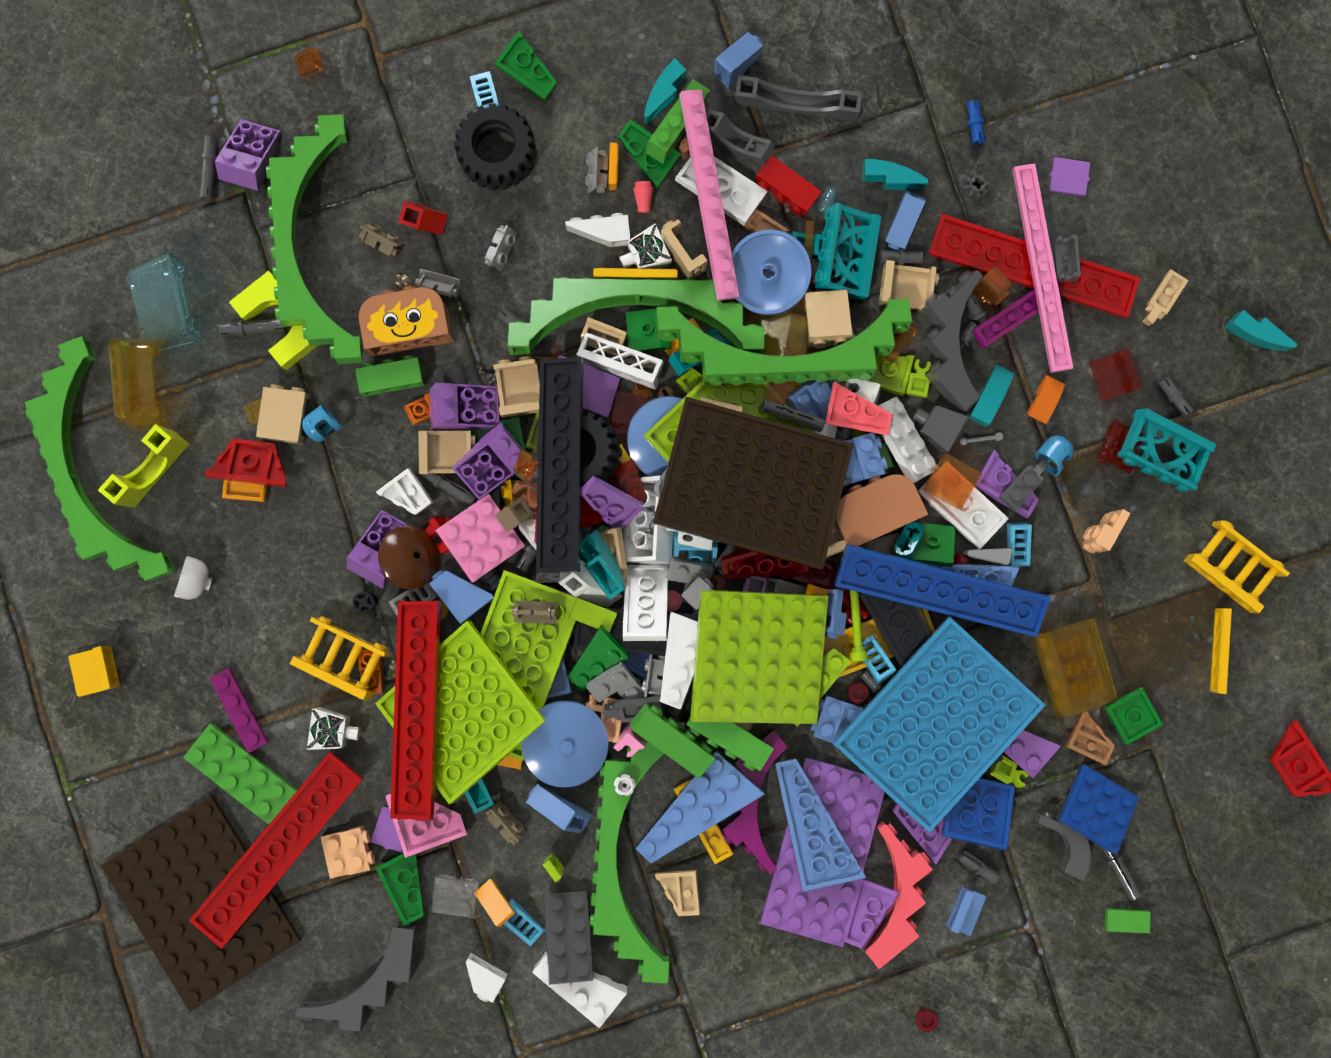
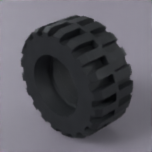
[454,103,537,190]
[537,411,622,487]

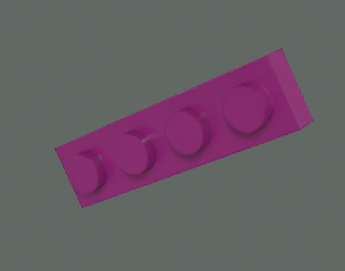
[971,289,1039,349]
[209,668,269,753]

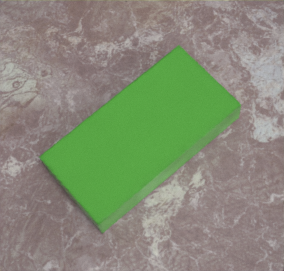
[1105,908,1151,934]

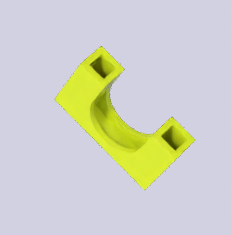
[229,271,318,370]
[98,424,190,508]

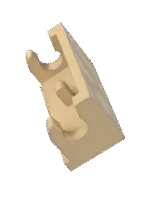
[580,317,627,356]

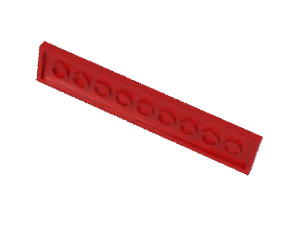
[928,214,1140,319]
[390,601,441,820]
[189,751,364,949]

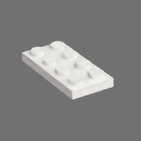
[675,156,767,226]
[878,396,938,483]
[918,461,1009,549]
[623,564,668,641]

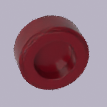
[847,682,869,704]
[915,1008,938,1032]

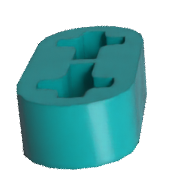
[895,522,924,559]

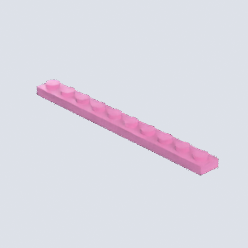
[679,90,739,301]
[1012,163,1073,373]

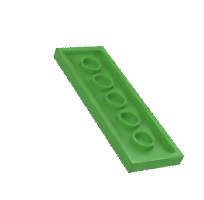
[183,723,297,825]

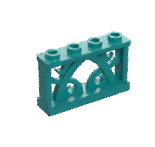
[815,203,881,300]
[1117,409,1217,493]

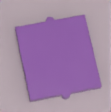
[1049,157,1090,197]
[370,806,403,853]

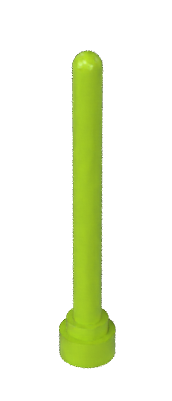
[850,590,868,661]

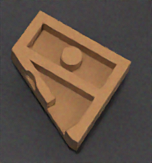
[1065,710,1115,765]

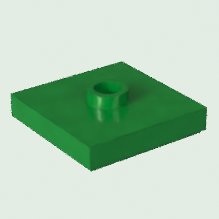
[625,308,671,353]
[910,523,955,567]
[1103,687,1163,745]

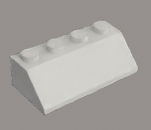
[624,476,673,565]

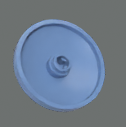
[732,229,811,315]
[626,396,682,477]
[522,701,608,787]

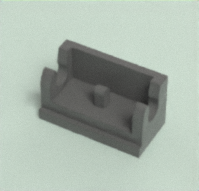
[1050,234,1081,283]

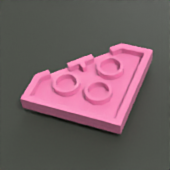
[385,794,467,858]

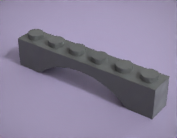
[734,75,862,122]

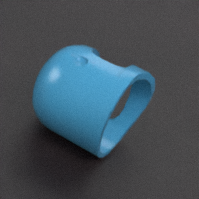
[302,404,343,442]
[1035,435,1074,476]

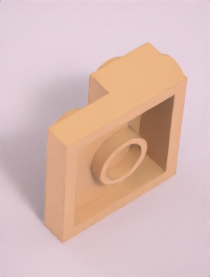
[1082,509,1131,554]
[321,825,375,879]

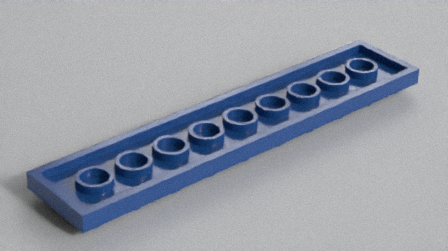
[834,543,1051,637]

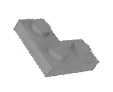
[666,557,714,603]
[586,661,645,703]

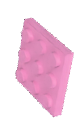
[435,494,525,583]

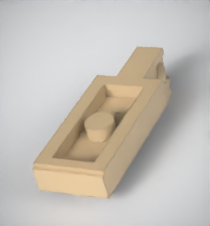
[1142,269,1188,326]
[600,527,628,586]

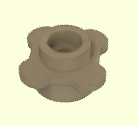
[394,274,413,291]

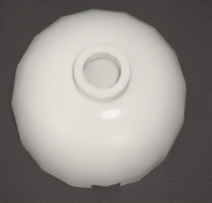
[174,556,212,600]

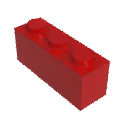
[755,155,822,217]

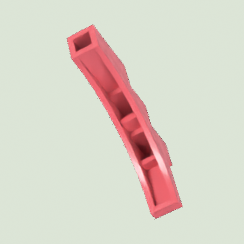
[863,821,932,969]

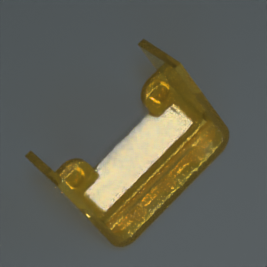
[109,338,171,430]

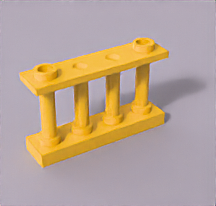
[1184,520,1290,613]
[290,616,392,700]

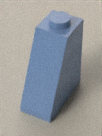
[714,32,763,89]
[885,189,926,250]
[429,570,494,624]
[526,784,593,834]

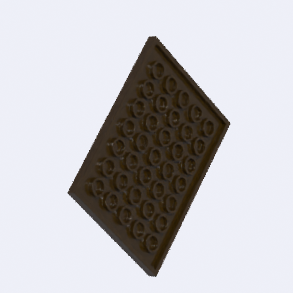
[652,397,853,570]
[101,795,302,1012]

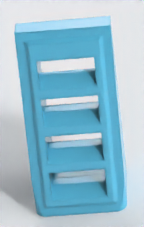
[470,71,500,108]
[1007,522,1032,567]
[862,635,896,684]
[504,899,545,946]

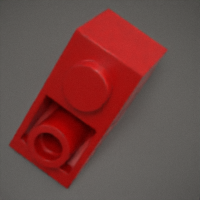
[398,201,449,235]

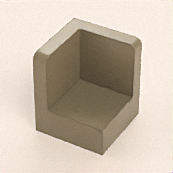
[495,496,534,532]

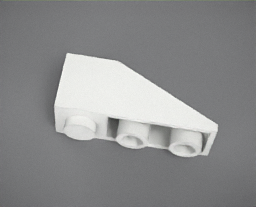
[565,213,630,247]
[558,560,622,607]

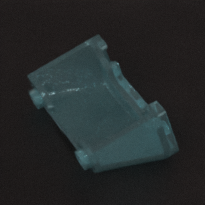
[126,253,201,352]

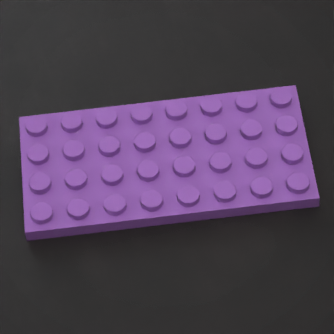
[760,757,885,947]

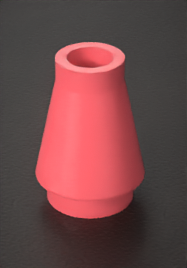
[633,181,654,213]

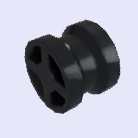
[480,567,502,593]
[353,592,377,613]

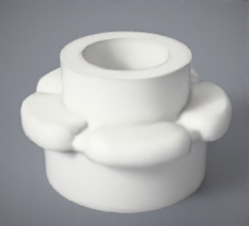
[614,774,635,796]

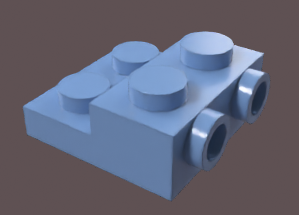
[786,380,833,430]
[843,433,887,486]
[806,589,847,639]
[810,695,864,743]

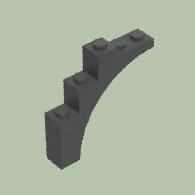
[921,270,983,412]
[296,923,418,1034]

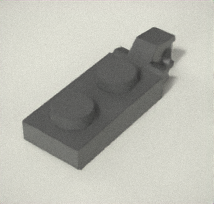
[999,459,1049,512]
[603,696,664,723]

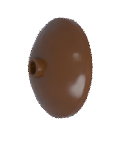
[378,525,439,589]

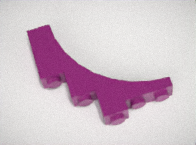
[721,729,787,875]

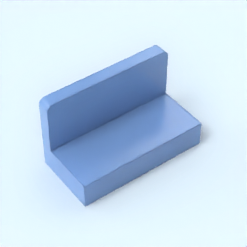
[946,886,986,936]

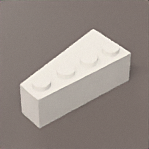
[660,612,698,710]
[532,951,628,1028]

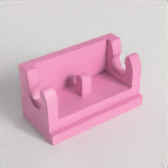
[613,722,647,757]

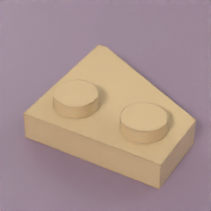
[655,870,701,916]

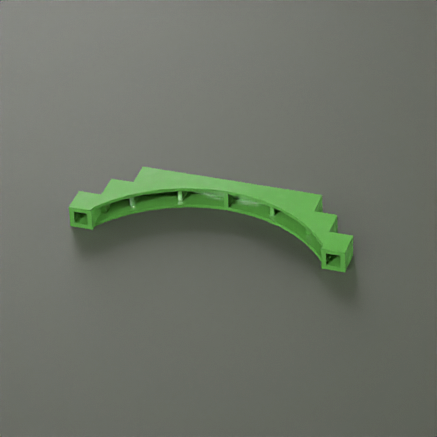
[266,115,363,364]
[508,277,764,356]
[655,299,912,386]
[25,336,176,581]
[590,721,685,984]

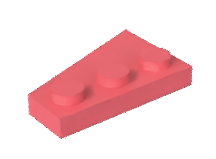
[825,382,893,436]

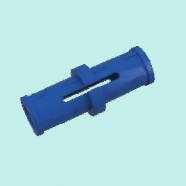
[966,100,986,145]

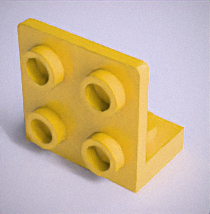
[69,645,120,697]

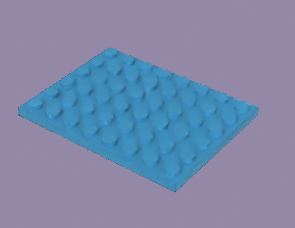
[833,617,1045,833]

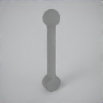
[960,432,1003,445]

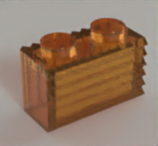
[972,266,1013,306]

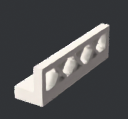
[576,333,664,390]

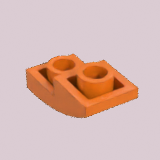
[1027,375,1065,424]
[404,393,430,426]
[358,649,383,694]

